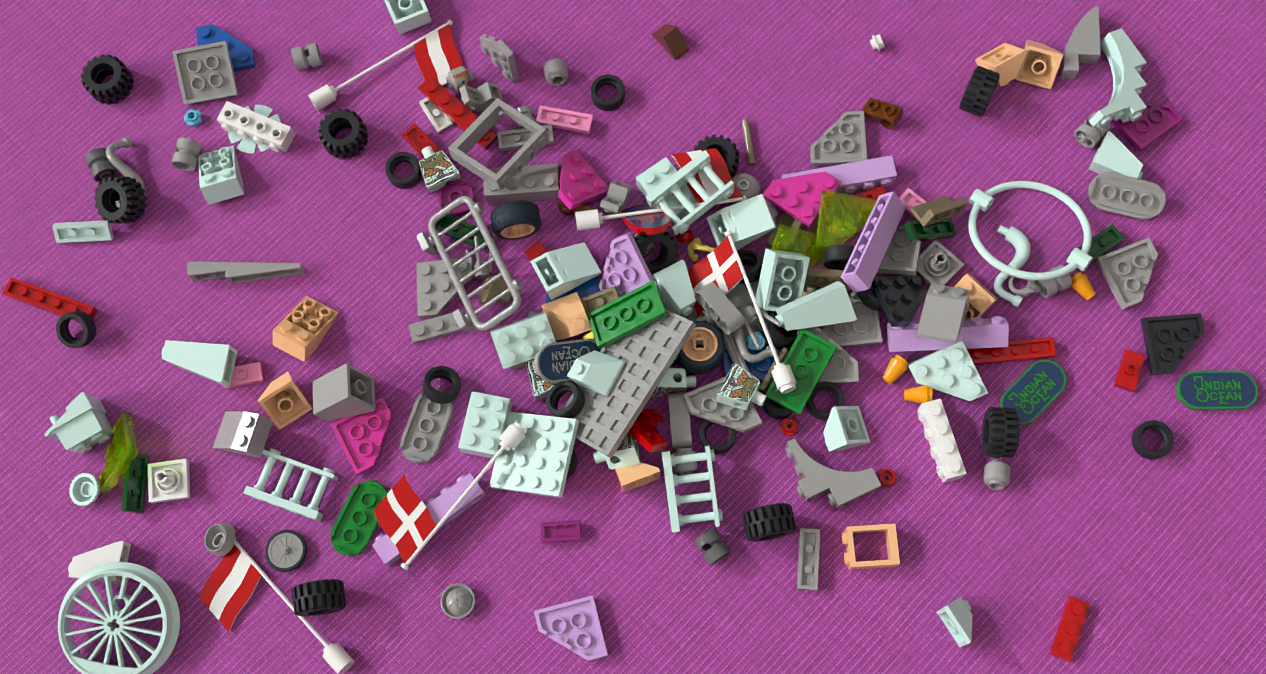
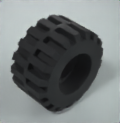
[81,54,134,105]
[959,66,1000,117]
[318,108,368,159]
[694,135,739,177]
[94,176,147,224]
[632,231,679,275]
[982,407,1020,458]
[742,503,797,542]
[292,579,346,616]

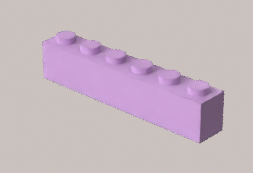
[781,155,897,196]
[841,191,906,292]
[887,316,1009,352]
[372,473,486,566]

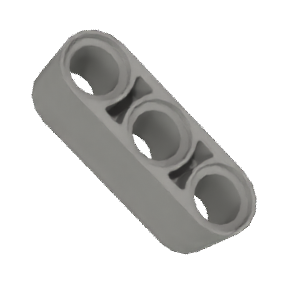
[695,282,745,335]
[668,392,692,449]

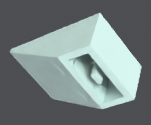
[198,146,244,205]
[707,194,776,250]
[530,242,601,300]

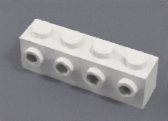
[217,101,296,153]
[917,398,967,483]

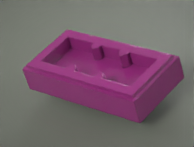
[541,520,582,544]

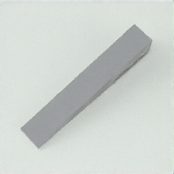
[187,261,305,284]

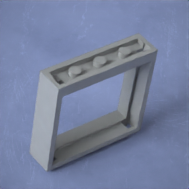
[448,98,550,191]

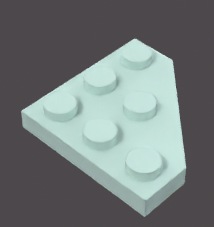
[908,340,988,401]

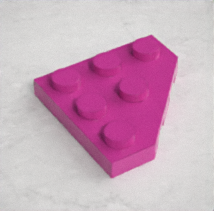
[558,150,609,210]
[763,171,841,227]
[331,397,393,476]

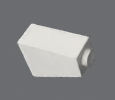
[68,541,131,584]

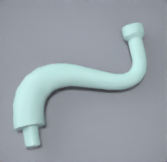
[994,225,1030,307]

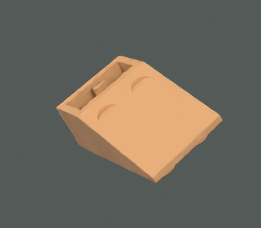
[954,273,998,320]
[273,296,338,362]

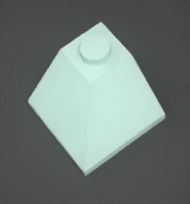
[567,350,625,396]
[823,406,870,452]
[937,597,972,647]

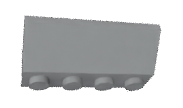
[484,163,560,204]

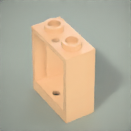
[842,524,900,570]

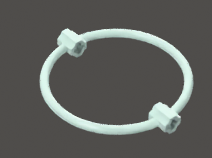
[968,181,1093,280]

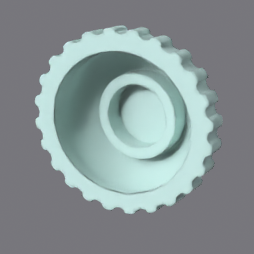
[69,473,100,506]

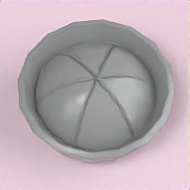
[204,522,236,556]
[440,583,476,619]

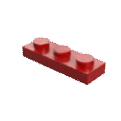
[1049,596,1090,662]

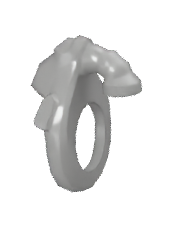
[1008,276,1042,297]

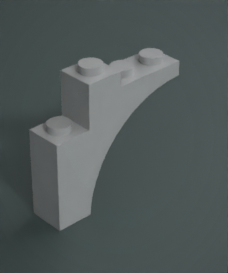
[785,438,881,509]

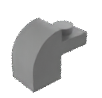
[459,82,503,112]
[600,180,632,215]

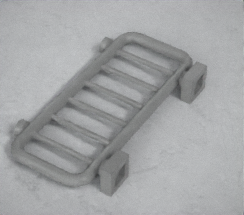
[416,196,522,332]

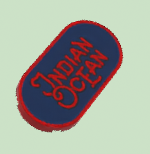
[621,205,671,235]

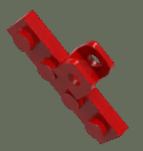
[629,409,667,452]

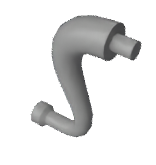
[106,136,146,208]
[695,310,777,363]

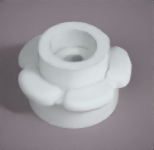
[870,34,885,52]

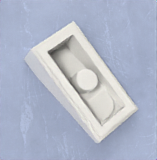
[419,97,453,133]

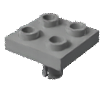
[916,240,964,285]

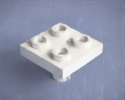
[148,459,191,504]

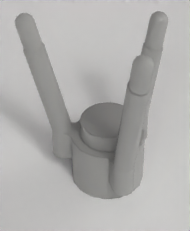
[465,236,496,279]
[741,305,781,349]

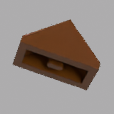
[652,24,689,60]

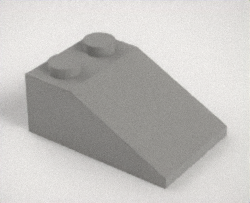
[916,283,970,343]
[213,411,273,458]

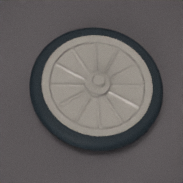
[265,530,307,572]

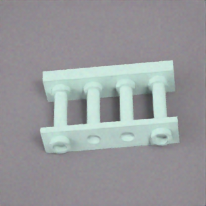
[646,150,734,236]
[661,445,723,532]
[243,448,339,522]

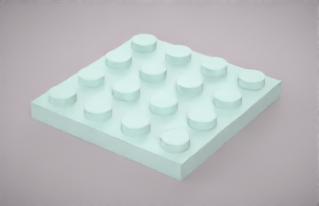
[489,412,579,498]

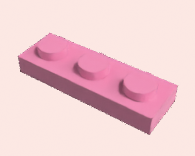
[536,105,593,134]

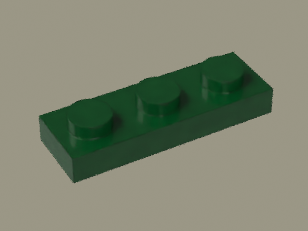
[436,214,493,251]
[904,218,957,242]
[1066,224,1125,272]
[121,452,149,514]

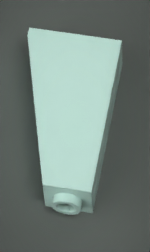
[775,281,857,331]
[162,340,238,387]

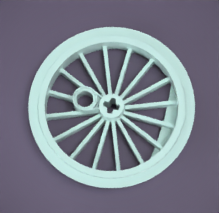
[58,562,180,674]

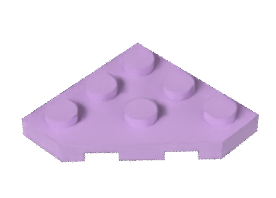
[598,232,654,297]
[534,595,608,661]

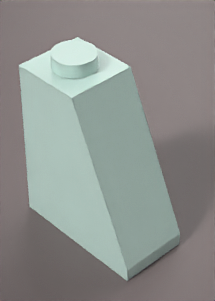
[1089,131,1143,179]
[652,259,696,317]

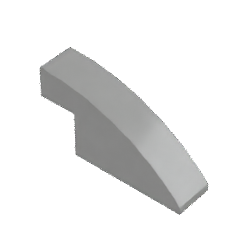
[1059,6,1101,79]

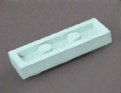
[52,220,114,243]

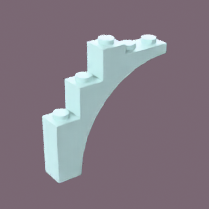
[1089,28,1147,127]

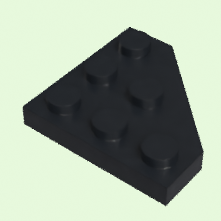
[872,275,926,327]
[1140,313,1205,376]

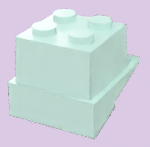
[44,392,114,454]

